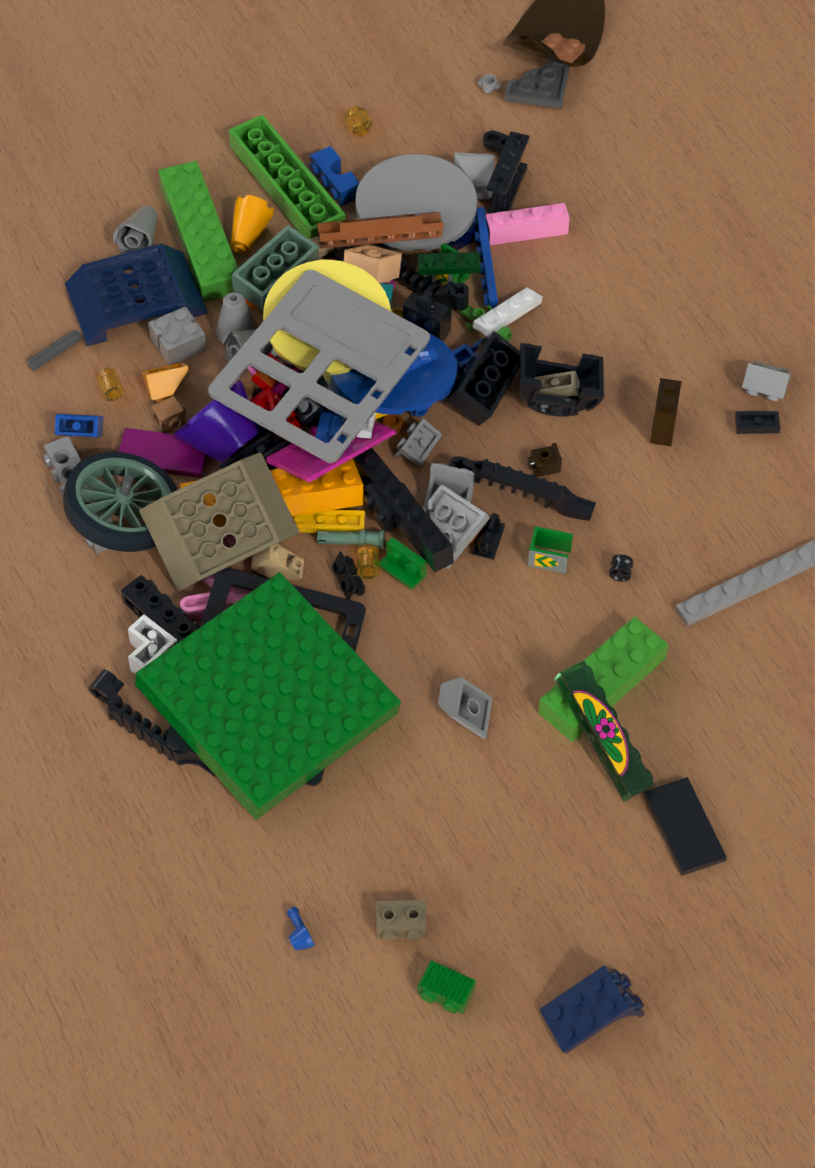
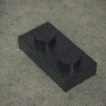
[735,411,780,434]

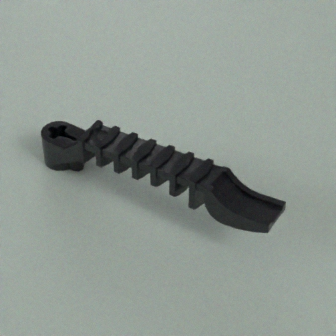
[357,243,469,311]
[449,456,596,521]
[88,670,215,777]

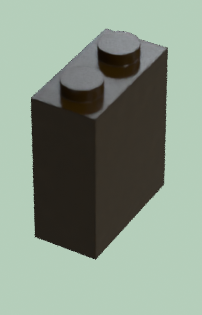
[650,378,682,446]

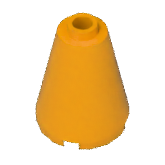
[230,195,274,254]

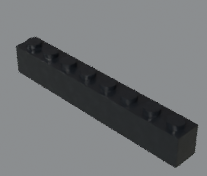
[353,448,454,572]

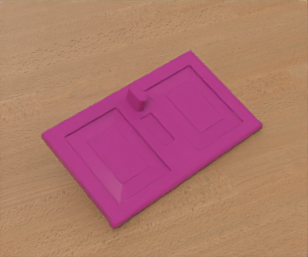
[266,422,396,483]

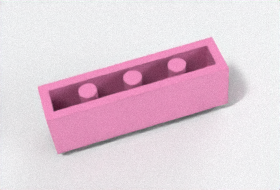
[486,203,570,245]

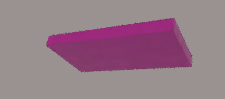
[119,428,207,478]

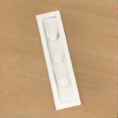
[473,288,543,336]

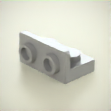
[394,418,443,467]

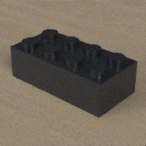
[446,331,520,426]

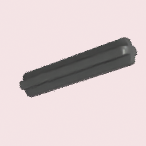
[27,330,82,371]

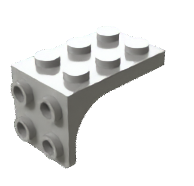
[423,463,474,517]

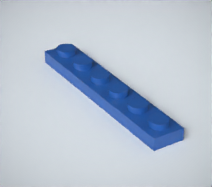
[472,207,498,309]

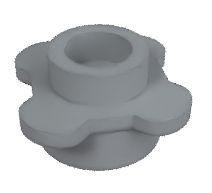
[478,74,500,93]

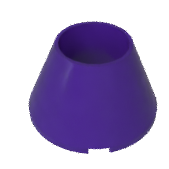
[173,380,259,463]

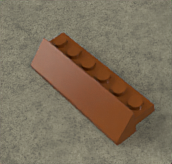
[316,211,444,249]

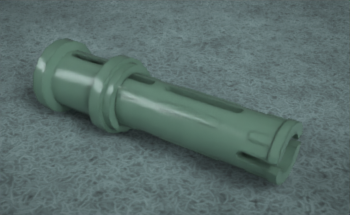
[317,529,385,549]

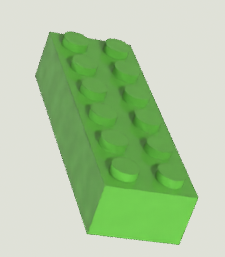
[538,616,669,742]

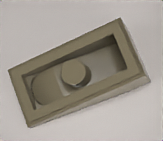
[534,371,579,397]

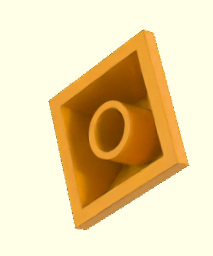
[142,362,189,402]

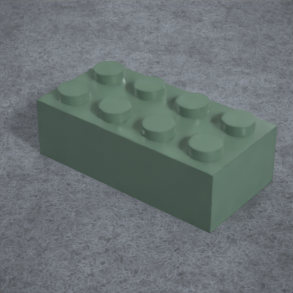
[232,225,319,311]

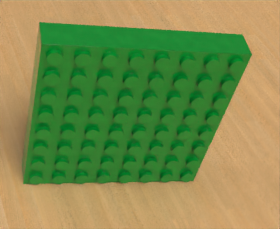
[135,572,401,820]

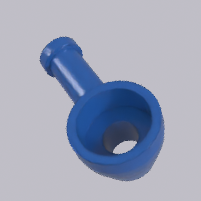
[287,907,315,951]

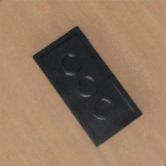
[643,777,727,876]

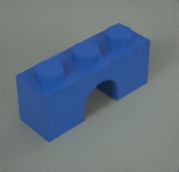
[309,146,360,207]

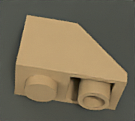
[251,544,304,580]

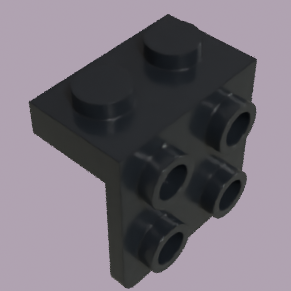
[363,482,418,532]

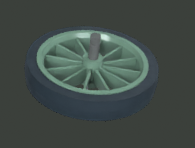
[63,452,178,552]

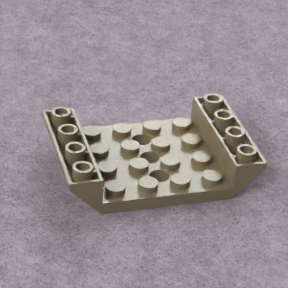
[139,452,300,592]

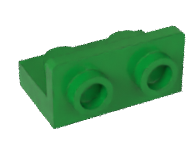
[379,537,427,589]

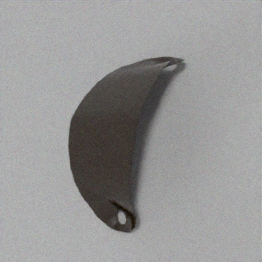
[503,0,605,67]

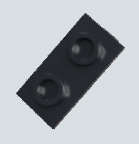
[472,513,506,560]
[332,552,366,600]

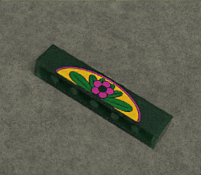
[554,661,655,802]

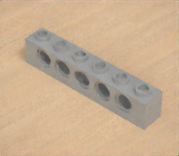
[43,436,115,554]

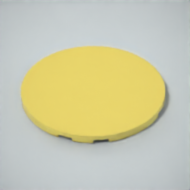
[263,260,391,375]

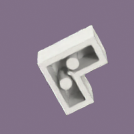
[128,614,177,675]

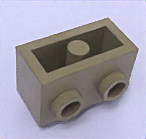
[376,900,426,941]

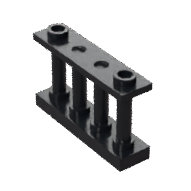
[485,131,530,216]

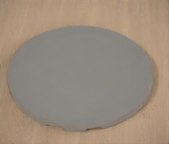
[356,154,477,251]

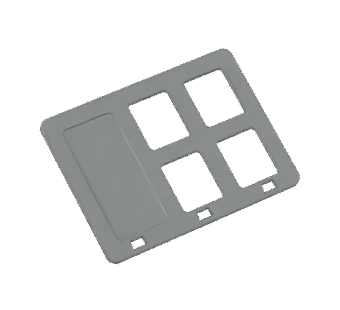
[208,270,430,463]

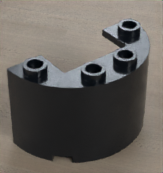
[519,343,604,417]

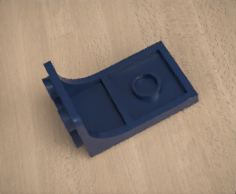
[539,965,645,1054]

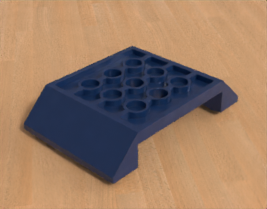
[65,244,207,346]

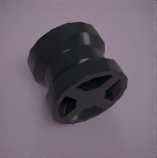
[609,554,634,582]

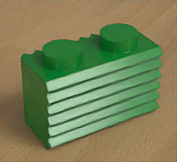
[417,960,476,1014]

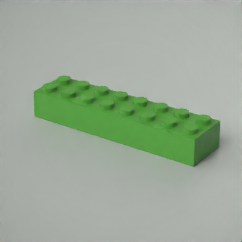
[229,114,345,239]
[158,161,238,302]

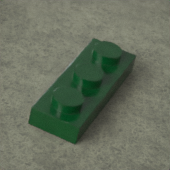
[418,252,481,275]

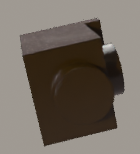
[527,443,562,477]

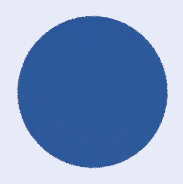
[331,333,457,414]

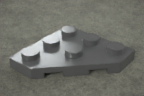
[504,60,570,109]

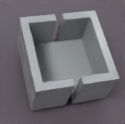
[148,306,207,365]

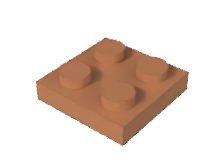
[542,33,585,63]

